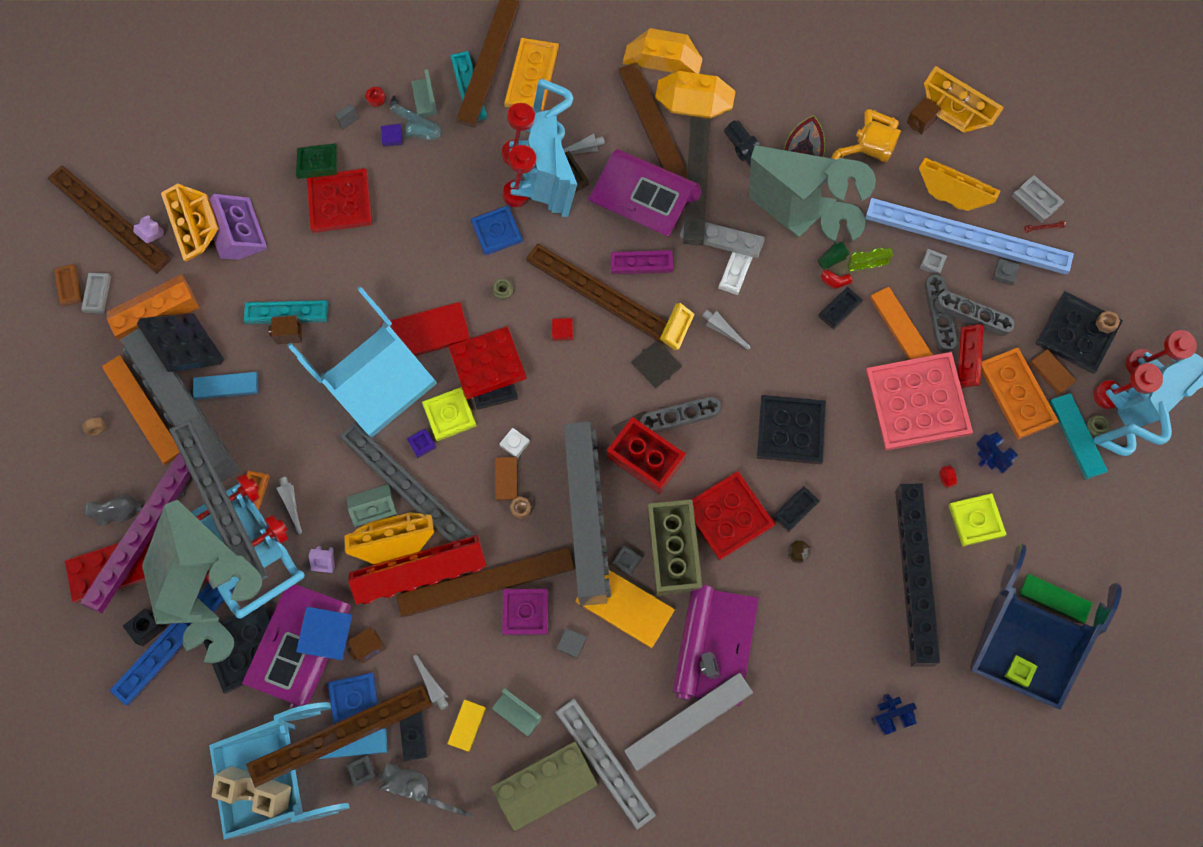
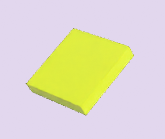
[422,387,477,441]
[948,493,1007,547]

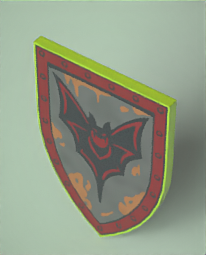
[784,116,825,157]

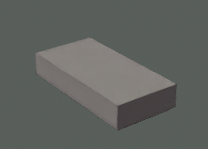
[81,273,111,314]

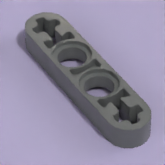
[924,274,957,353]
[934,291,1015,336]
[640,397,721,433]

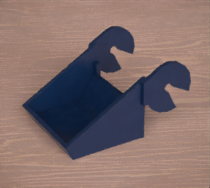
[970,544,1122,710]

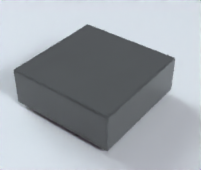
[335,104,359,130]
[612,545,642,576]
[557,628,587,659]
[346,755,377,788]

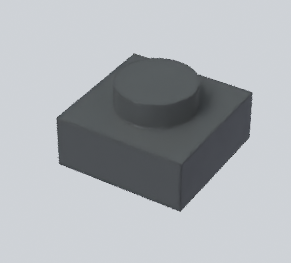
[992,259,1020,286]
[700,652,720,680]

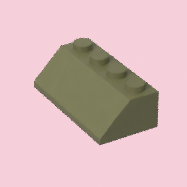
[648,500,702,597]
[491,741,598,832]

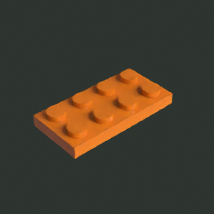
[981,348,1059,440]

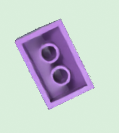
[209,194,267,260]

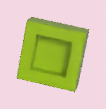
[1004,655,1038,688]

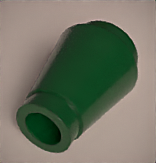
[817,241,850,270]

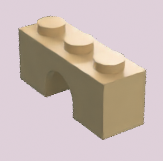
[211,766,292,818]

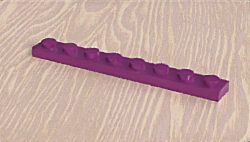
[80,453,191,614]

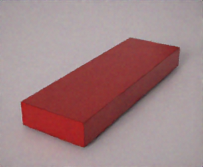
[958,324,984,388]

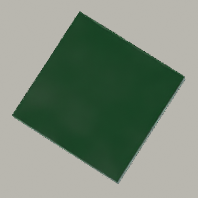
[296,143,338,179]

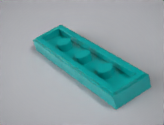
[450,51,487,121]
[244,300,329,324]
[1049,393,1108,480]

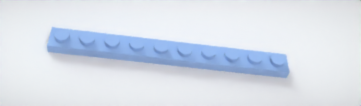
[865,198,1074,275]

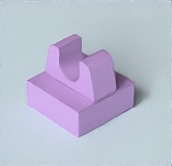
[133,215,164,243]
[309,546,335,573]

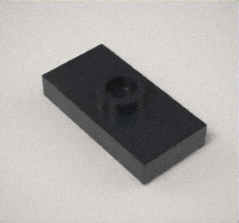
[818,286,863,330]
[474,384,518,410]
[773,486,820,532]
[399,711,428,761]

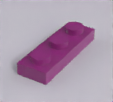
[611,250,673,274]

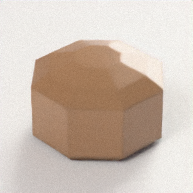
[1096,311,1120,334]
[82,417,106,436]
[510,496,532,520]

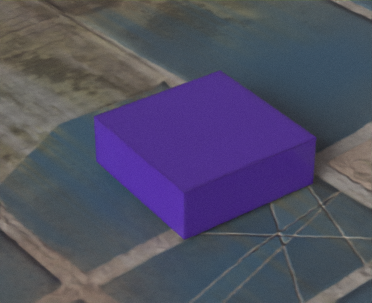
[381,124,403,147]
[407,428,437,458]

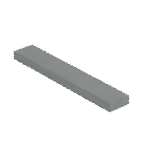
[624,673,753,771]
[556,699,656,830]

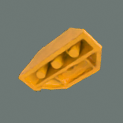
[623,28,702,74]
[924,66,1004,133]
[655,71,735,119]
[919,157,1000,211]
[161,183,219,262]
[344,512,434,564]

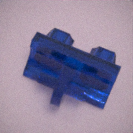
[976,432,1018,474]
[871,693,917,736]

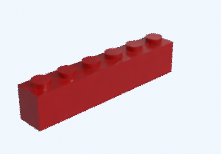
[348,534,486,605]

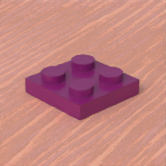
[502,589,548,635]

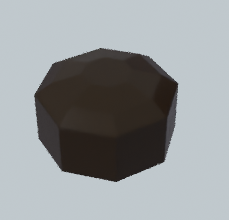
[788,540,810,563]

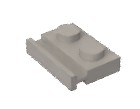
[1012,175,1065,223]

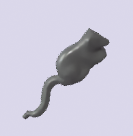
[84,492,185,526]
[379,763,473,818]

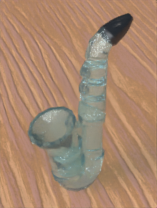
[390,95,441,140]

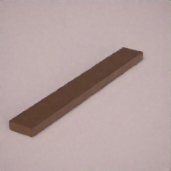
[456,0,519,128]
[618,62,691,180]
[47,165,171,274]
[526,243,667,344]
[396,547,575,618]
[246,684,432,788]

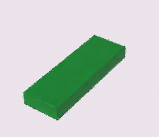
[1019,574,1093,624]

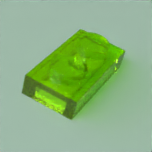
[847,248,893,272]

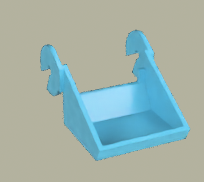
[287,286,437,438]
[209,702,350,840]

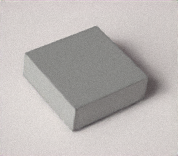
[919,249,947,275]

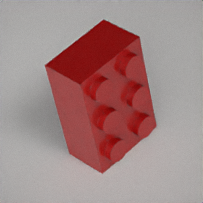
[607,417,686,495]

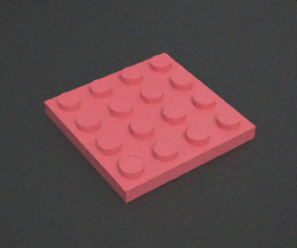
[866,352,973,451]

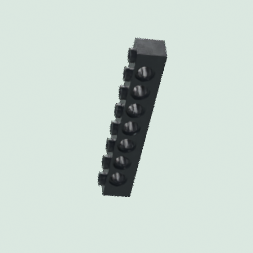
[895,483,940,667]

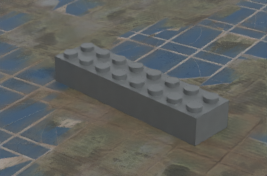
[120,328,241,482]
[564,421,611,607]

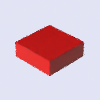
[552,318,573,341]

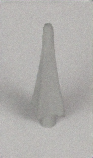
[563,133,605,154]
[702,310,750,350]
[276,477,302,534]
[413,655,449,710]

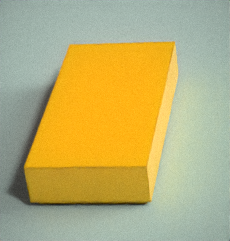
[660,303,695,350]
[447,700,486,752]

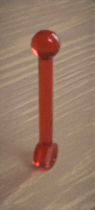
[1024,220,1066,233]

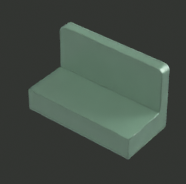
[411,69,438,118]
[347,484,397,527]
[492,688,543,737]

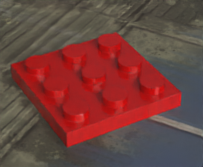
[307,168,372,233]
[448,326,527,400]
[692,471,775,561]

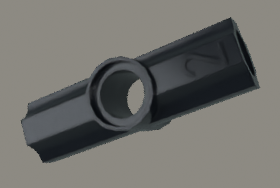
[724,120,760,168]

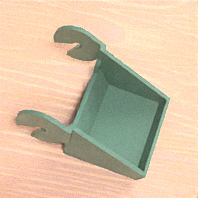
[749,145,876,242]
[142,500,262,663]

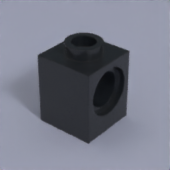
[123,609,165,646]

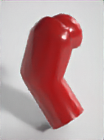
[821,270,852,289]

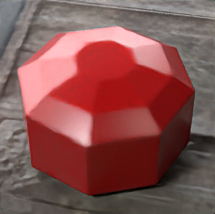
[365,86,386,107]
[939,465,958,488]

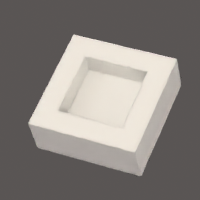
[499,428,530,458]

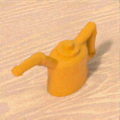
[831,109,902,163]

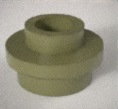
[492,279,513,299]
[1086,415,1110,436]

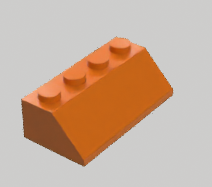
[107,274,200,344]

